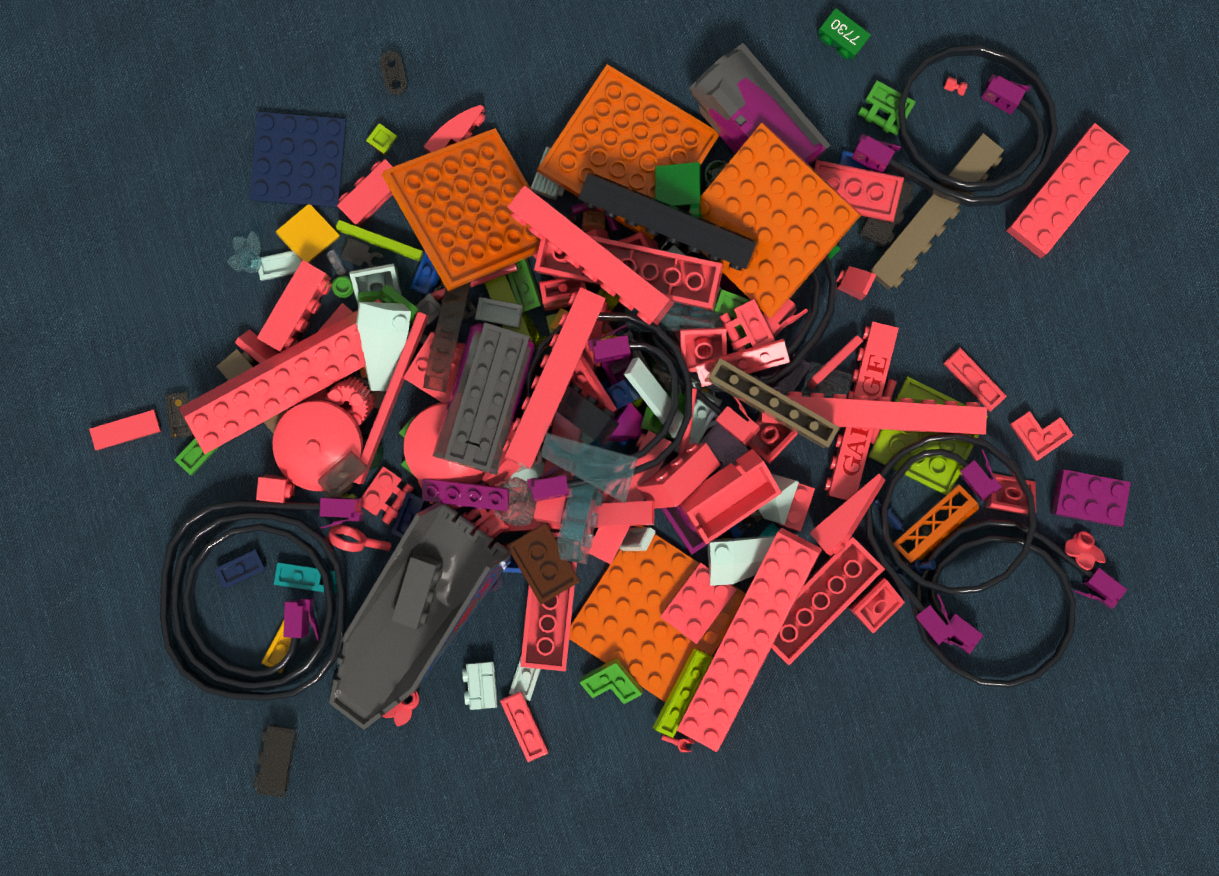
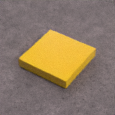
[276,204,340,263]

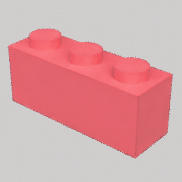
[337,159,393,227]

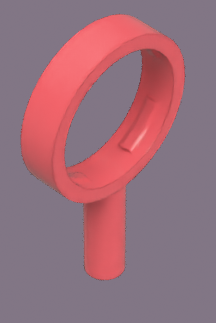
[327,525,391,552]

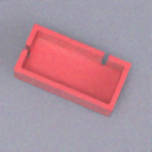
[257,260,332,352]
[679,449,782,544]

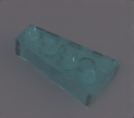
[541,433,638,503]
[557,464,608,564]

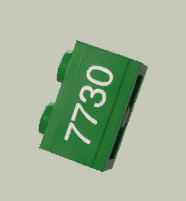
[817,8,871,61]

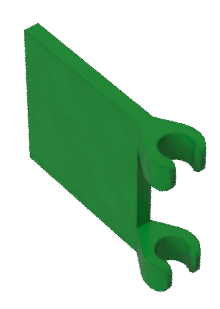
[655,162,702,218]

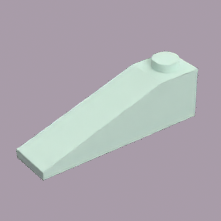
[356,302,411,391]
[708,534,798,586]

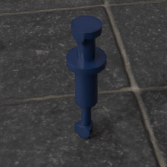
[874,496,913,536]
[886,558,936,577]

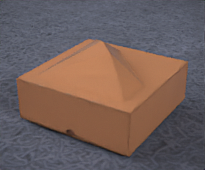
[582,209,605,231]

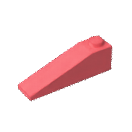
[810,474,886,556]

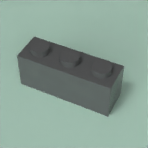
[392,553,443,630]

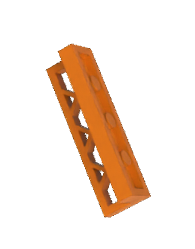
[893,484,979,564]

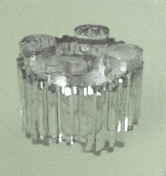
[494,477,537,526]

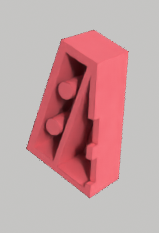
[637,443,720,509]

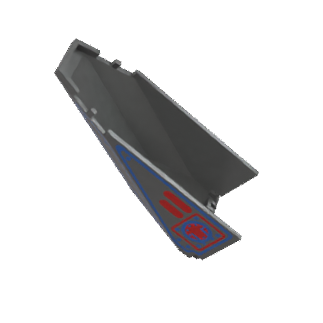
[329,502,511,730]

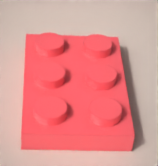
[660,562,737,644]

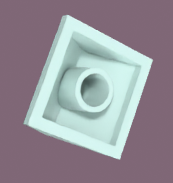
[349,264,402,306]
[751,474,799,525]

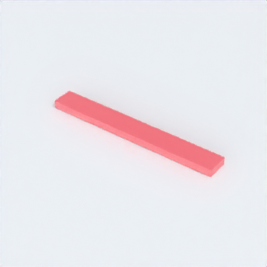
[352,312,429,484]
[489,501,654,533]

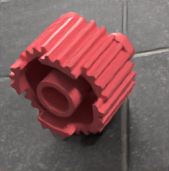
[325,377,375,426]

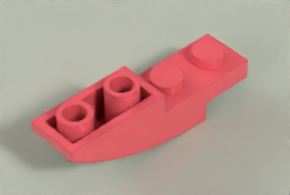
[424,105,486,153]

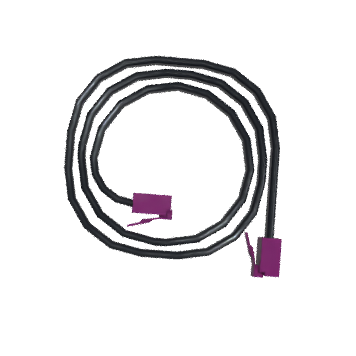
[160,497,363,701]

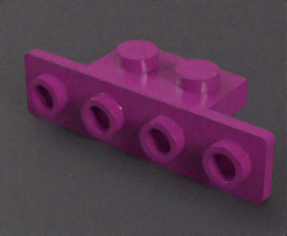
[422,479,509,511]

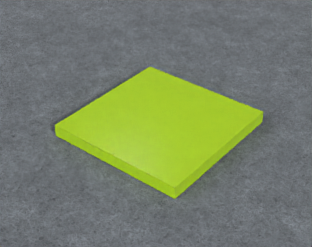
[868,377,988,496]

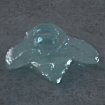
[227,231,261,273]

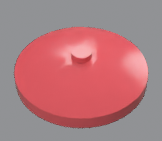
[273,400,363,491]
[404,402,485,484]

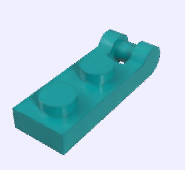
[274,562,337,594]

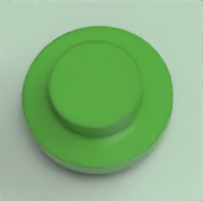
[332,276,354,298]

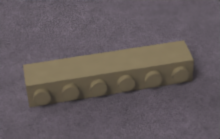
[705,358,840,448]

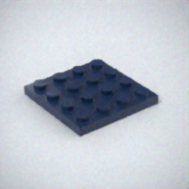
[249,112,347,208]

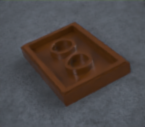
[507,523,580,605]

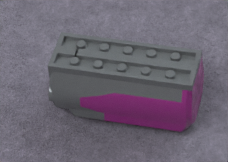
[689,43,830,166]
[432,323,535,475]

